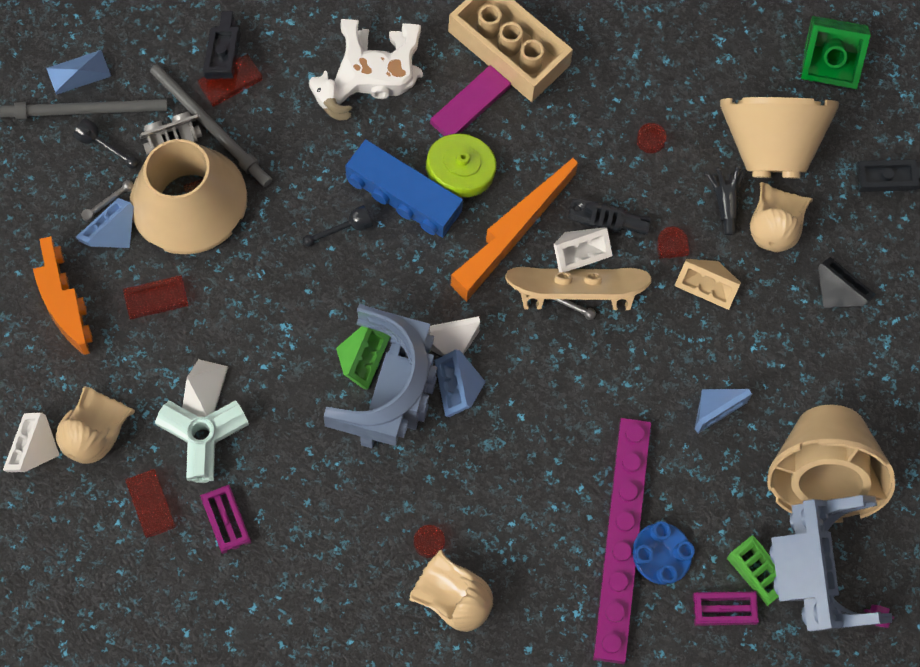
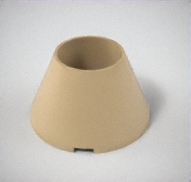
[130,139,247,254]
[767,405,895,523]

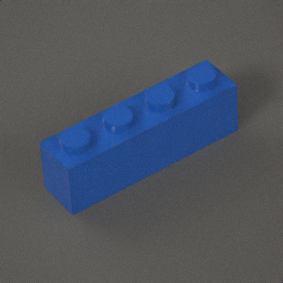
[345,139,463,238]

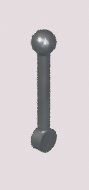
[81,180,133,222]
[553,299,596,320]

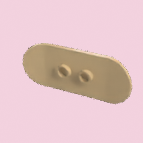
[505,267,652,310]

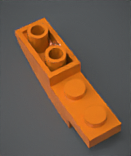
[33,236,93,355]

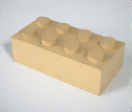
[448,0,573,102]

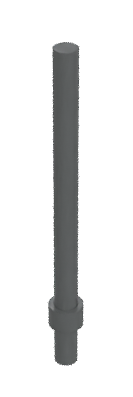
[150,64,273,187]
[0,99,168,120]

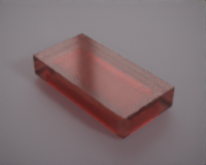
[198,54,263,107]
[123,275,189,320]
[125,469,176,538]

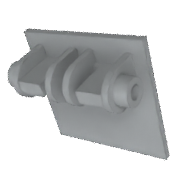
[140,111,202,155]

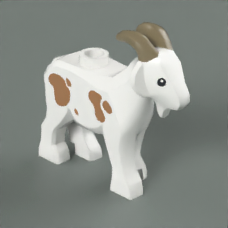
[309,19,423,120]

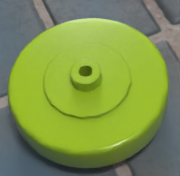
[426,134,497,197]

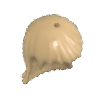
[750,182,813,252]
[56,386,135,464]
[409,550,493,632]

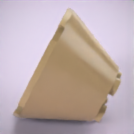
[720,97,839,179]

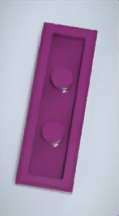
[430,65,511,136]

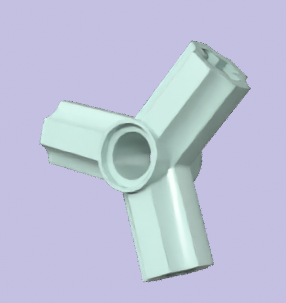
[155,400,249,483]

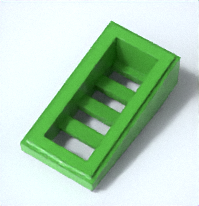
[727,535,779,606]

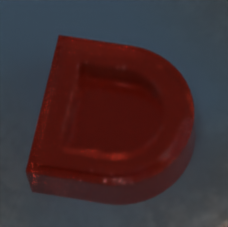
[657,226,689,259]

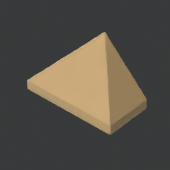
[675,259,741,310]

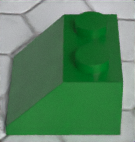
[801,16,871,89]

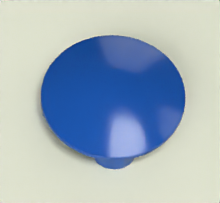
[633,521,695,585]

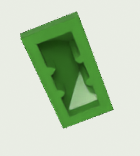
[336,326,390,389]

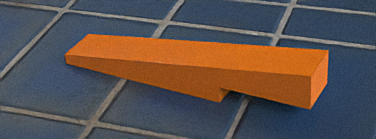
[451,158,578,302]

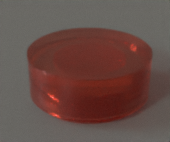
[637,123,667,153]
[414,525,445,558]

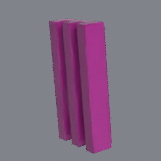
[200,485,251,554]
[693,591,759,626]

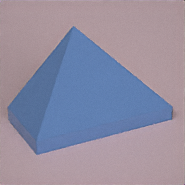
[46,50,111,95]
[76,198,134,248]
[434,350,485,417]
[695,389,752,433]

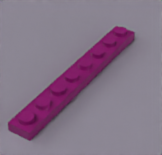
[593,418,651,664]

